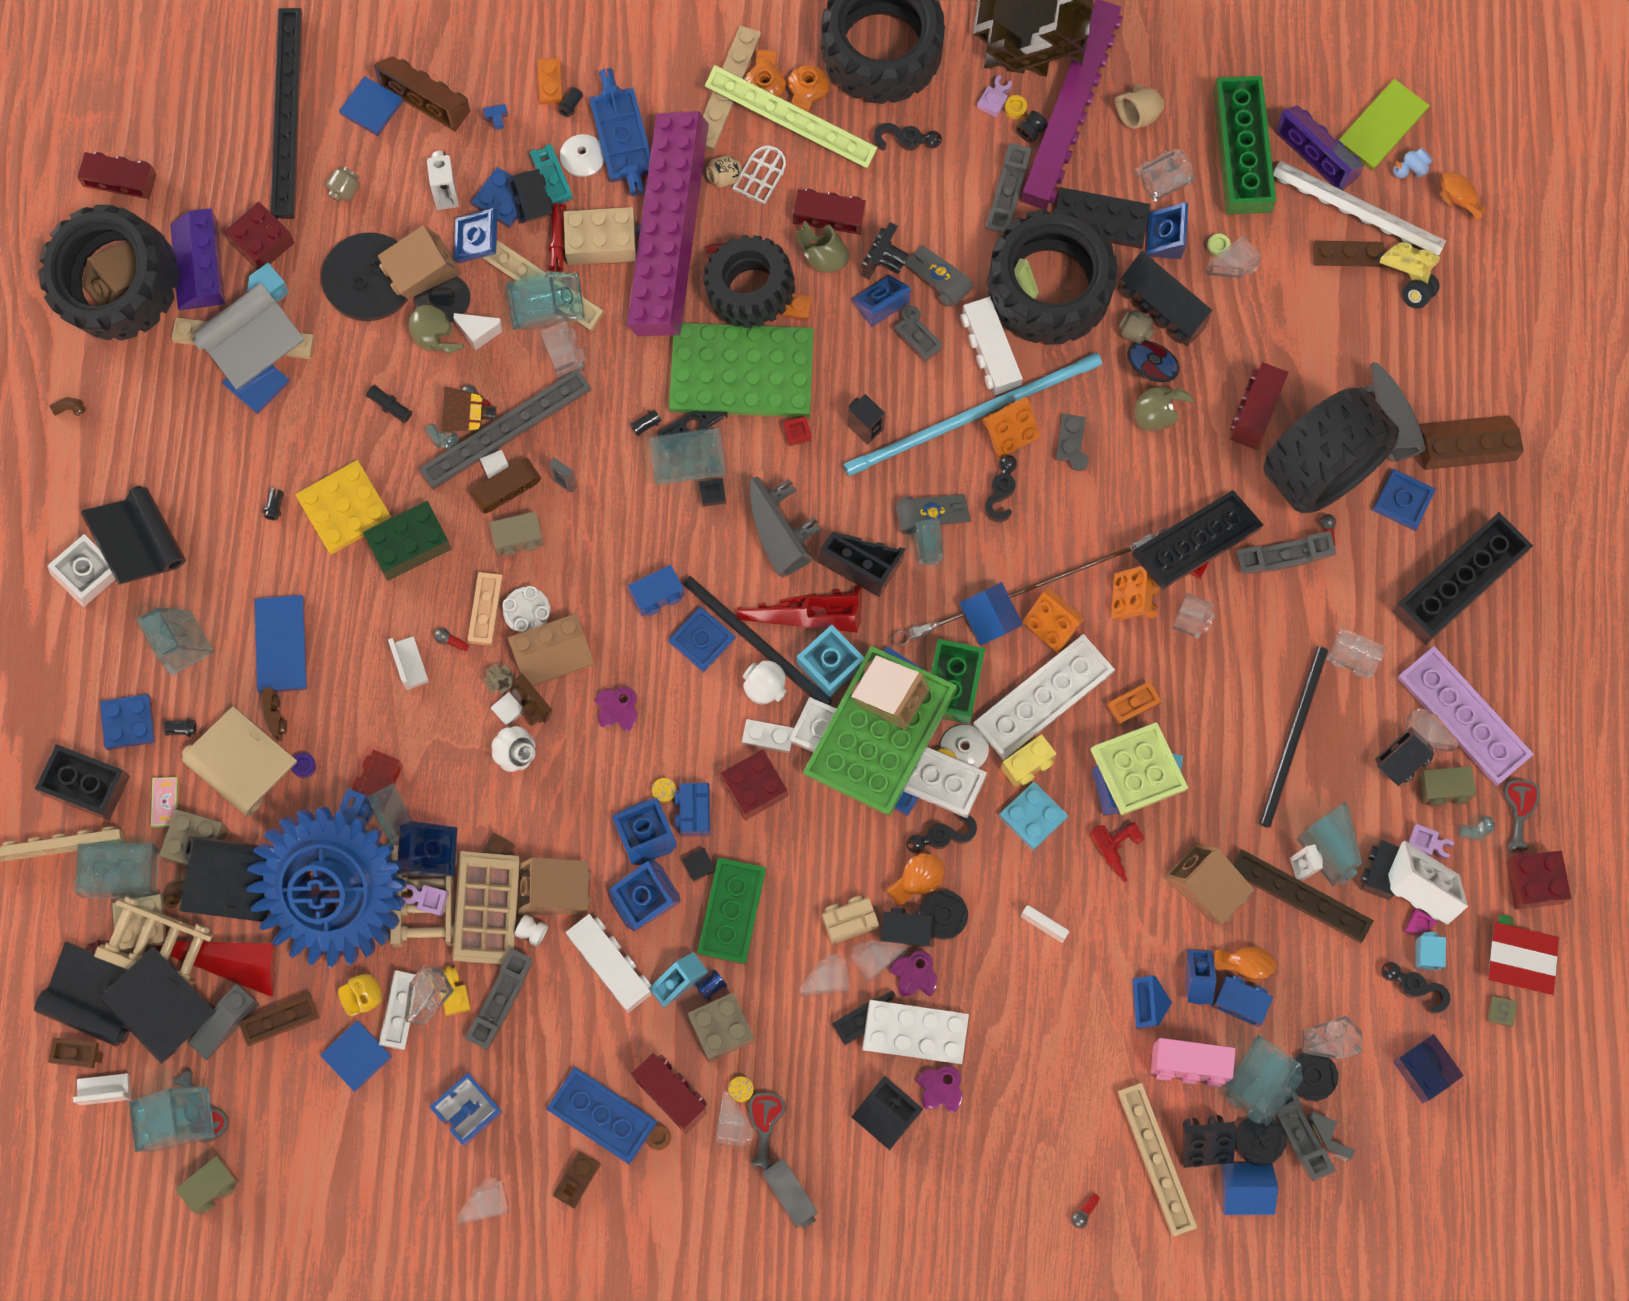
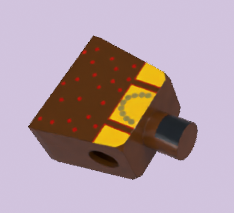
[441,387,497,432]

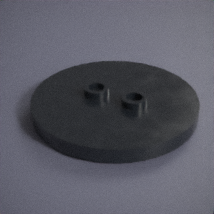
[322,233,408,321]

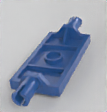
[589,68,651,196]

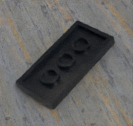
[1056,187,1150,249]

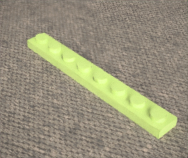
[705,65,878,168]

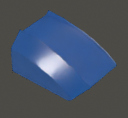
[612,797,677,866]
[609,861,681,931]

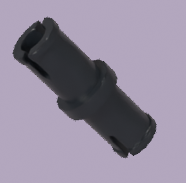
[366,385,413,424]

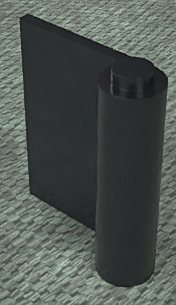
[81,486,186,585]
[178,836,269,922]
[34,941,130,1047]
[99,946,216,1064]

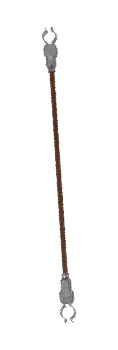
[891,528,1168,646]

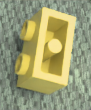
[1000,734,1056,787]

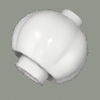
[743,661,787,705]
[491,726,536,772]

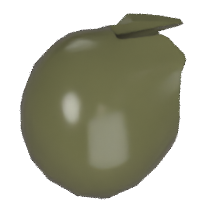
[796,221,849,273]
[409,305,464,354]
[1134,386,1194,431]

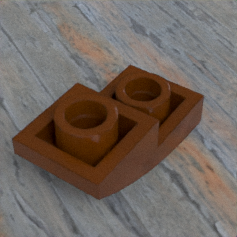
[263,687,287,741]

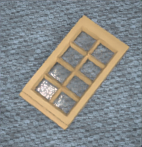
[452,851,520,965]

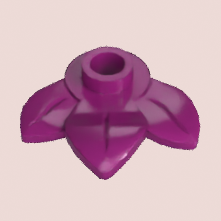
[594,686,638,732]
[890,950,937,997]
[916,1066,963,1113]

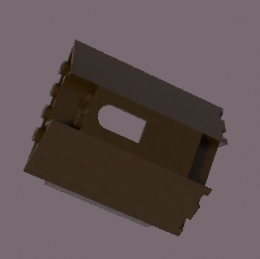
[973,0,1093,77]

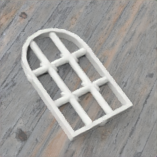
[732,146,786,205]

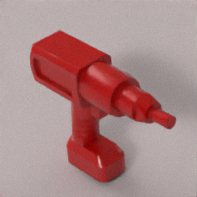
[1090,822,1144,882]

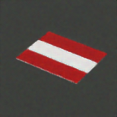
[1488,922,1559,995]

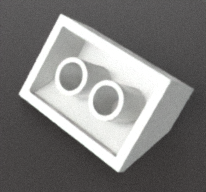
[1388,841,1468,925]

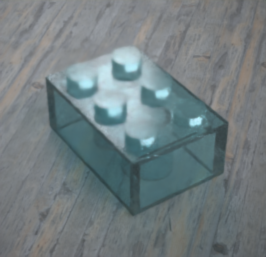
[649,427,726,485]
[75,843,159,898]

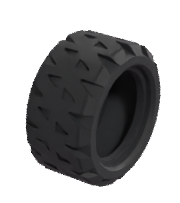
[821,0,945,104]
[38,205,179,340]
[987,209,1117,345]
[1263,387,1399,513]

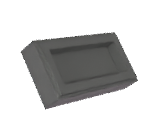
[549,458,577,493]

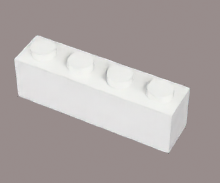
[960,297,1023,396]
[566,914,652,1013]

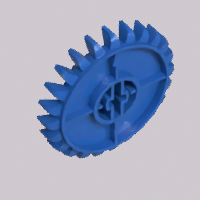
[247,807,406,968]

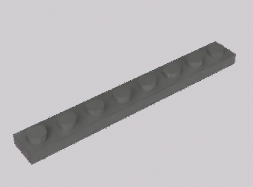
[419,369,591,490]

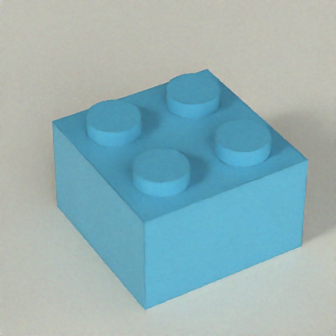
[796,625,864,697]

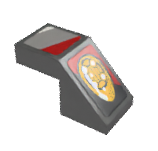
[1307,1112,1355,1162]

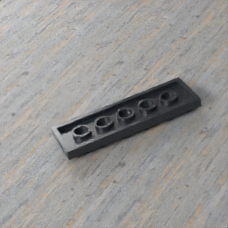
[1132,490,1263,590]

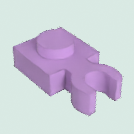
[977,75,1012,118]
[1408,824,1454,859]
[402,884,449,916]

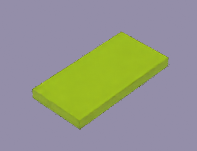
[1339,79,1430,171]

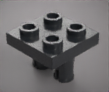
[861,222,909,280]
[1182,1115,1236,1168]

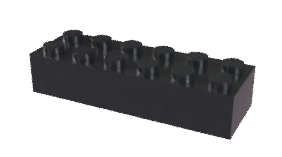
[1392,512,1533,645]

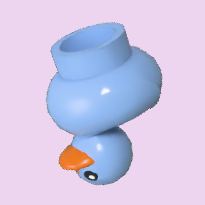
[1393,148,1433,178]

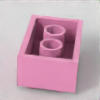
[1150,1038,1236,1088]

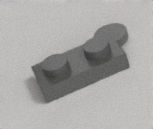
[894,306,943,362]
[1055,414,1089,471]

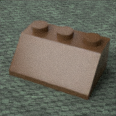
[508,613,594,686]

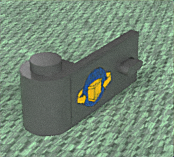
[904,245,973,307]
[895,494,971,534]

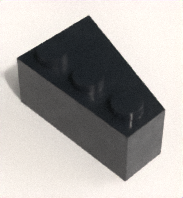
[818,532,906,597]

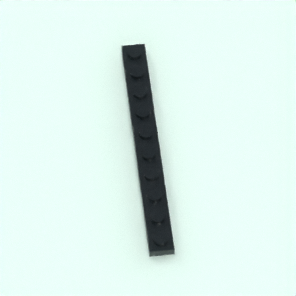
[270,8,303,219]

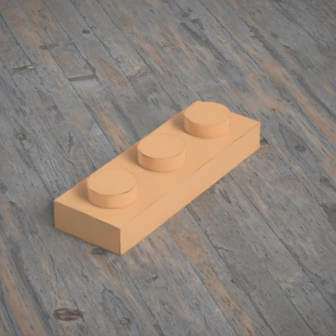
[468,572,503,646]

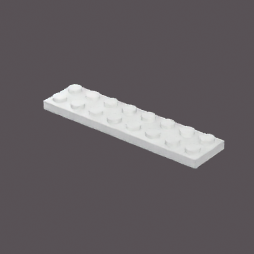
[789,697,987,818]

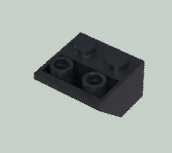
[851,1076,923,1151]

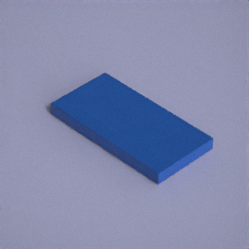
[254,595,307,693]
[546,1067,658,1165]

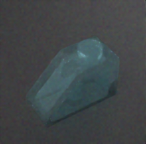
[913,518,943,565]

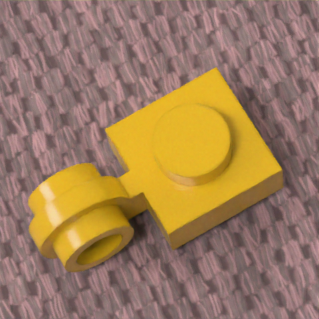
[441,966,471,1016]

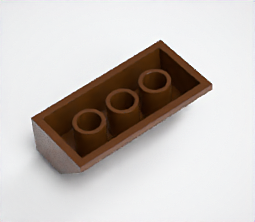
[374,56,470,132]
[1419,415,1524,470]

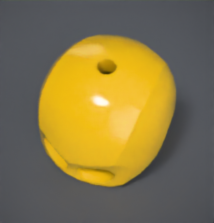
[338,974,383,1016]

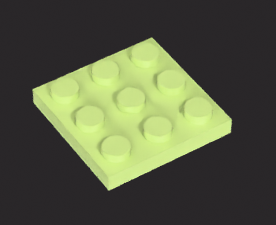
[1090,722,1188,816]

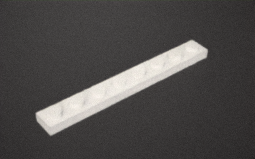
[1273,161,1446,256]

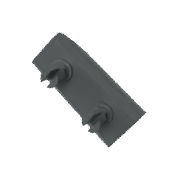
[1362,362,1425,462]
[750,476,822,578]

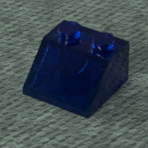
[397,821,457,877]
[1393,1034,1464,1104]

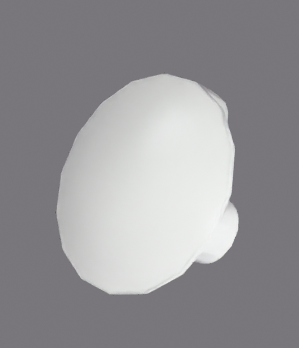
[502,586,550,633]

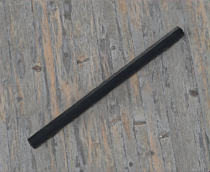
[683,576,833,705]
[1259,646,1328,828]

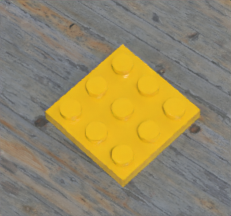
[295,460,392,555]

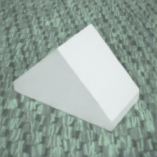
[453,313,503,350]

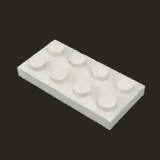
[862,1000,969,1064]

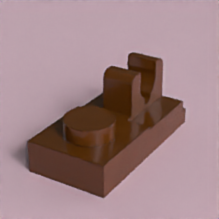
[511,674,553,726]
[48,1037,104,1069]
[553,1151,601,1209]

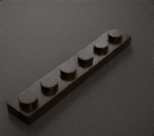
[1233,849,1374,943]

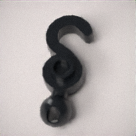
[874,123,942,151]
[985,455,1017,522]
[906,815,977,854]
[1381,962,1450,1014]

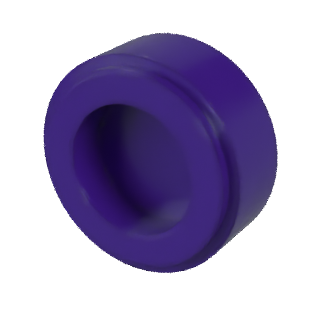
[291,753,316,778]

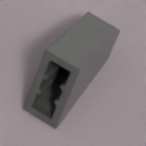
[762,1158,818,1229]

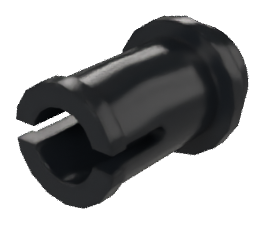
[558,87,584,117]
[630,409,661,436]
[262,489,284,521]
[164,718,197,737]

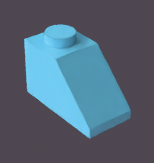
[649,952,708,1008]

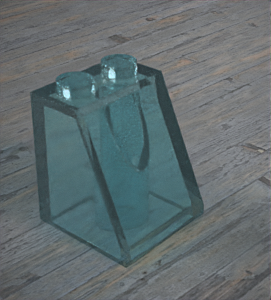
[506,271,585,330]
[136,608,214,675]
[1297,802,1362,886]
[1224,1035,1304,1126]
[129,1087,215,1152]

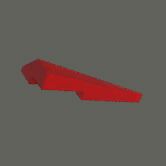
[736,585,862,633]
[154,941,277,997]

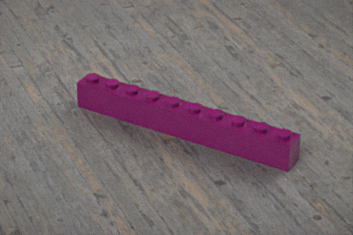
[1021,0,1123,210]

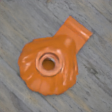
[744,50,786,97]
[787,65,830,112]
[1440,172,1487,220]
[887,853,945,906]
[1214,946,1277,982]

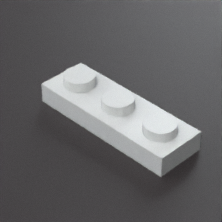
[379,970,420,1050]

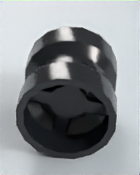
[1016,110,1048,143]

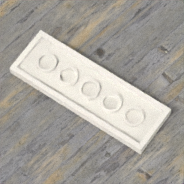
[973,634,1115,760]

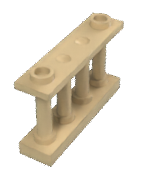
[390,844,458,948]
[94,896,215,987]

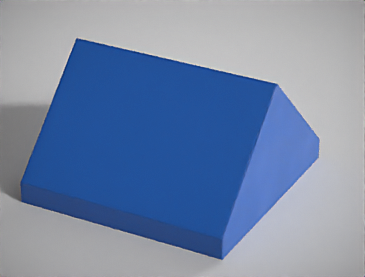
[1146,202,1188,259]
[851,275,911,327]
[959,582,1023,646]
[1221,1163,1278,1215]

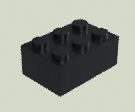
[35,744,130,821]

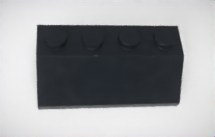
[1118,251,1212,347]

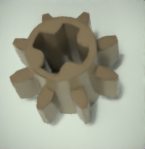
[483,663,515,694]

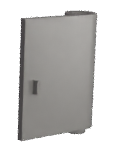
[192,283,305,390]

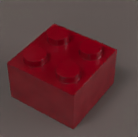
[224,201,295,270]
[721,749,788,821]
[1506,850,1571,910]

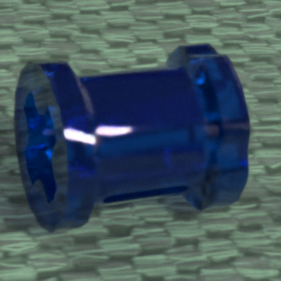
[694,969,727,1002]

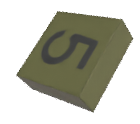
[1487,996,1517,1027]

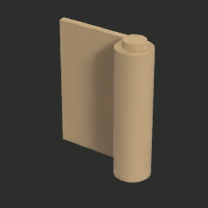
[182,706,297,817]

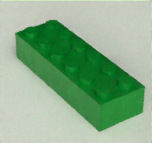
[1213,76,1276,215]

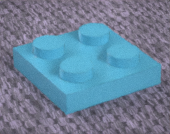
[999,782,1068,851]

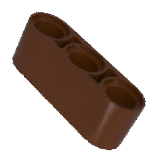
[470,458,541,514]

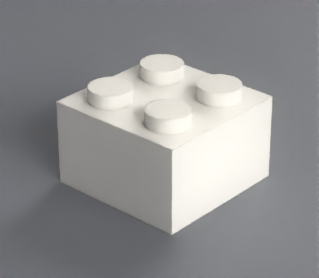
[47,534,116,607]

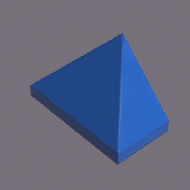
[1133,975,1172,1029]

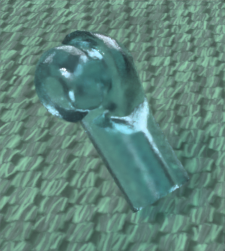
[425,424,459,448]
[1459,816,1495,840]

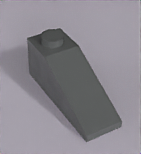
[188,984,260,1060]

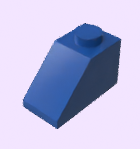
[1186,949,1216,1005]

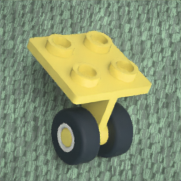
[1380,242,1440,309]

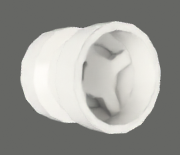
[514,914,548,947]

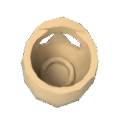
[1115,83,1164,129]

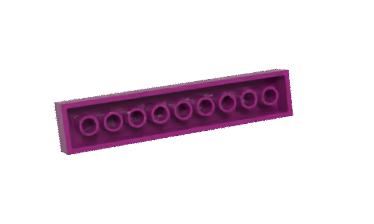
[627,111,709,336]

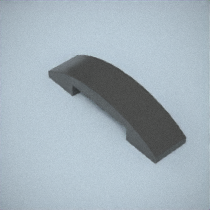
[986,143,1032,233]
[1236,531,1336,574]
[465,948,534,1050]
[1267,1082,1336,1182]

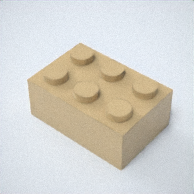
[564,207,637,265]

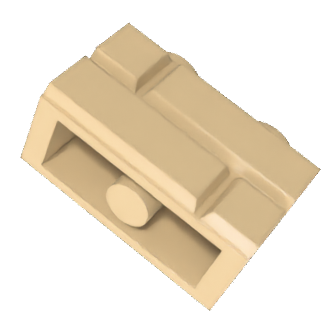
[822,896,879,945]

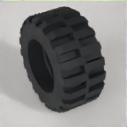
[703,235,796,328]

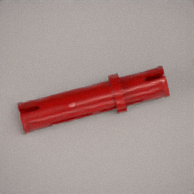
[548,203,567,272]

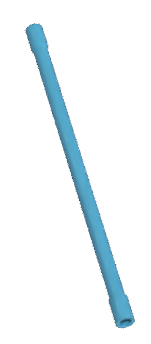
[843,352,1102,477]

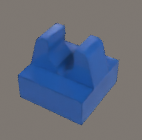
[483,104,508,130]

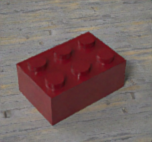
[1229,362,1289,450]
[631,1053,707,1134]

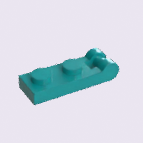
[529,143,573,204]

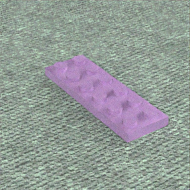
[1397,646,1534,786]

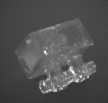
[1134,149,1194,201]
[1326,627,1386,678]

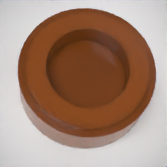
[646,1124,671,1151]

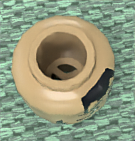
[706,155,742,188]

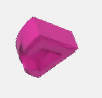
[1404,909,1438,934]

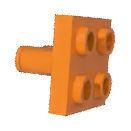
[983,397,1040,459]
[1111,566,1159,621]
[1022,588,1084,653]

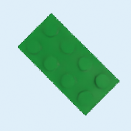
[697,858,766,965]

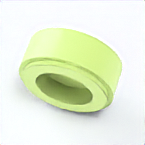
[1207,234,1231,258]

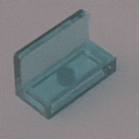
[367,784,414,845]

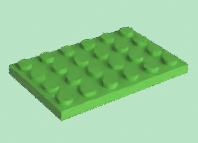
[669,323,814,418]
[803,646,958,817]

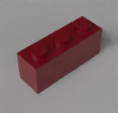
[77,152,157,199]
[793,189,866,235]

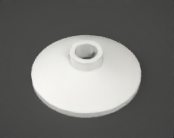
[560,134,605,177]
[940,725,989,768]

